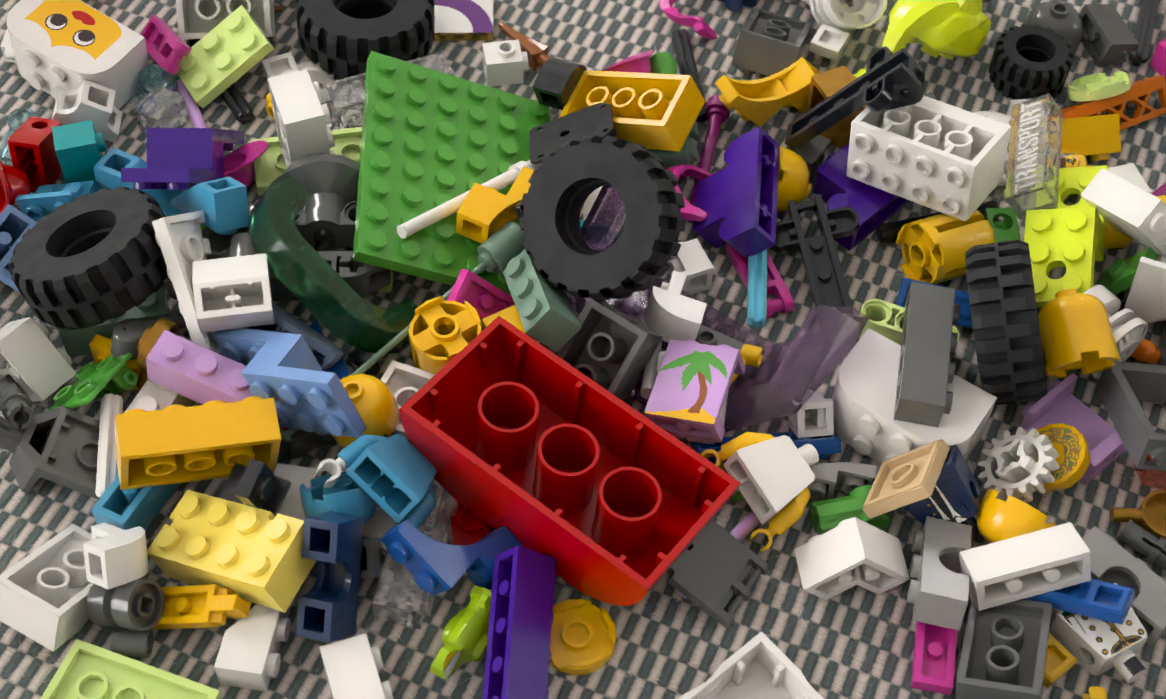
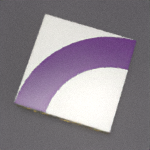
[433,0,494,41]

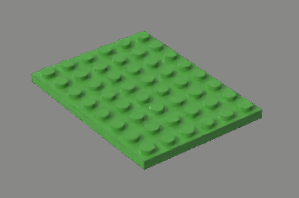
[353,51,550,296]

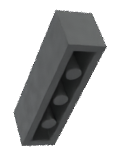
[893,282,960,427]

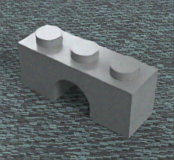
[907,516,972,630]
[1082,526,1166,647]

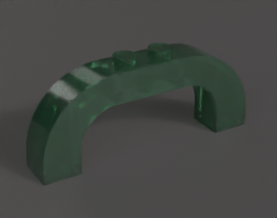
[248,172,418,354]

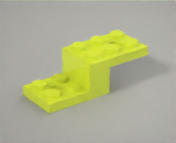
[1024,165,1109,307]

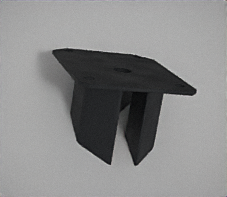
[529,103,617,164]

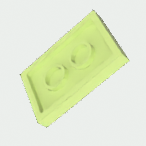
[177,5,274,108]

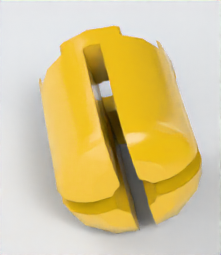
[896,210,995,285]
[408,296,482,374]

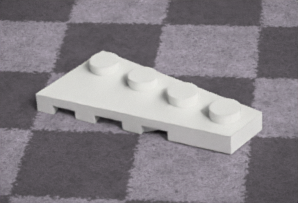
[152,210,221,354]

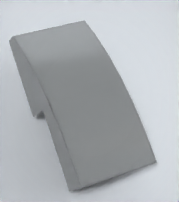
[808,462,877,501]

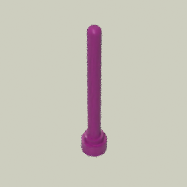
[689,95,731,206]

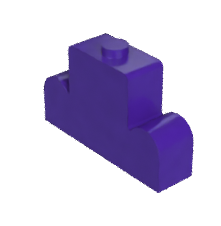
[693,126,779,258]
[813,143,910,251]

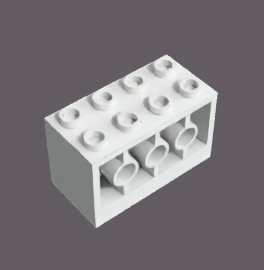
[846,91,1011,222]

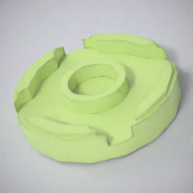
[1066,71,1131,102]

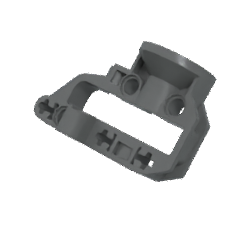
[164,153,391,301]

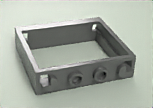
[1095,361,1166,471]

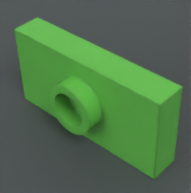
[1095,247,1158,295]

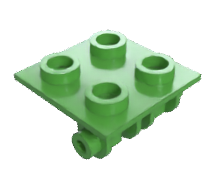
[49,353,138,410]

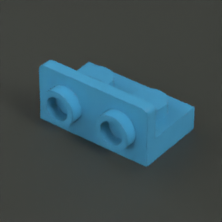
[15,180,101,222]

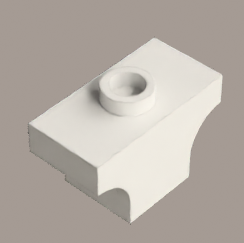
[52,79,123,142]

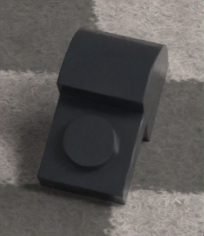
[532,58,587,110]
[219,459,291,516]

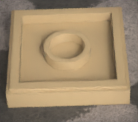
[862,439,950,519]

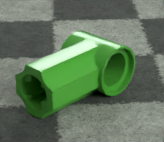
[810,484,891,535]

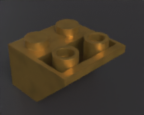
[805,65,867,148]

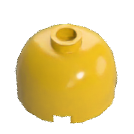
[777,146,811,213]
[330,373,399,448]
[977,489,1057,544]

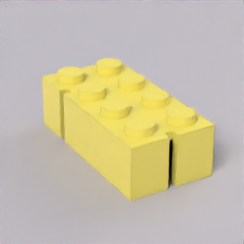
[147,489,316,613]

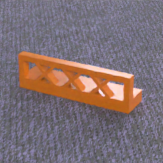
[1047,75,1166,131]

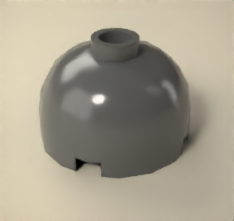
[1023,1,1084,53]

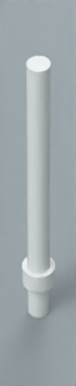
[396,156,543,239]

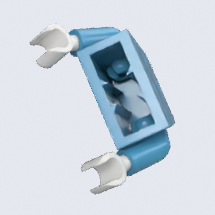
[314,434,437,546]

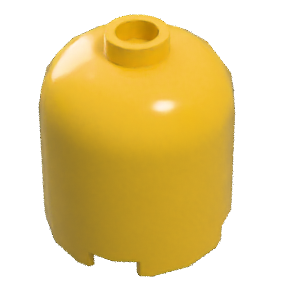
[1038,289,1120,378]

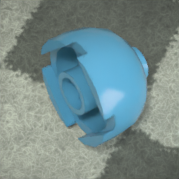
[300,472,377,525]

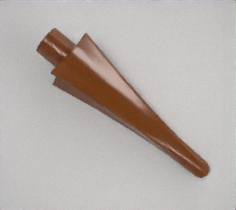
[498,22,550,71]

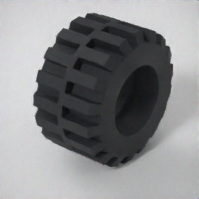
[988,24,1074,103]

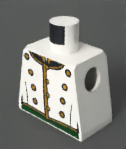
[1050,583,1148,683]

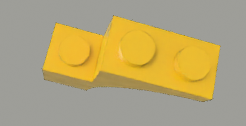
[715,57,819,127]
[456,166,585,244]

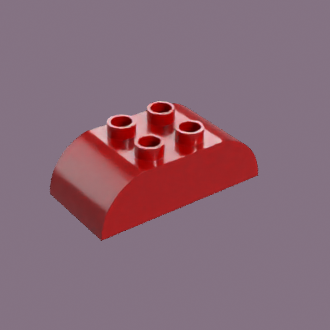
[399,316,741,606]

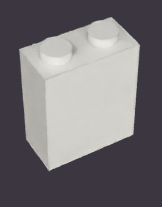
[1081,168,1166,258]

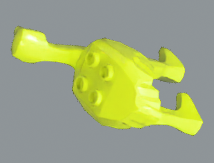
[852,0,991,78]

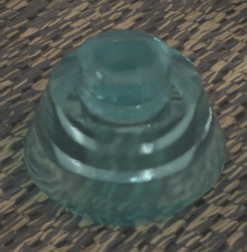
[135,64,178,105]

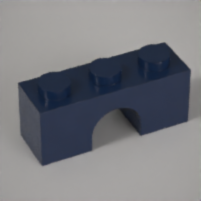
[296,511,364,643]

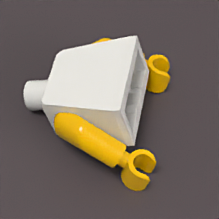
[701,432,819,551]

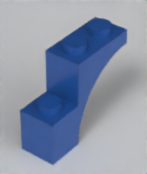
[380,520,524,596]

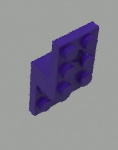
[121,128,244,190]

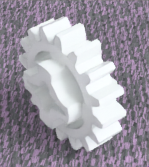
[977,427,1060,502]

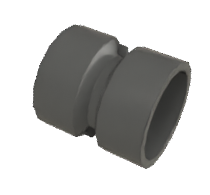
[87,578,165,631]

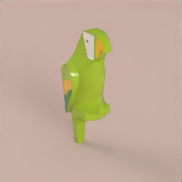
[430,585,492,681]

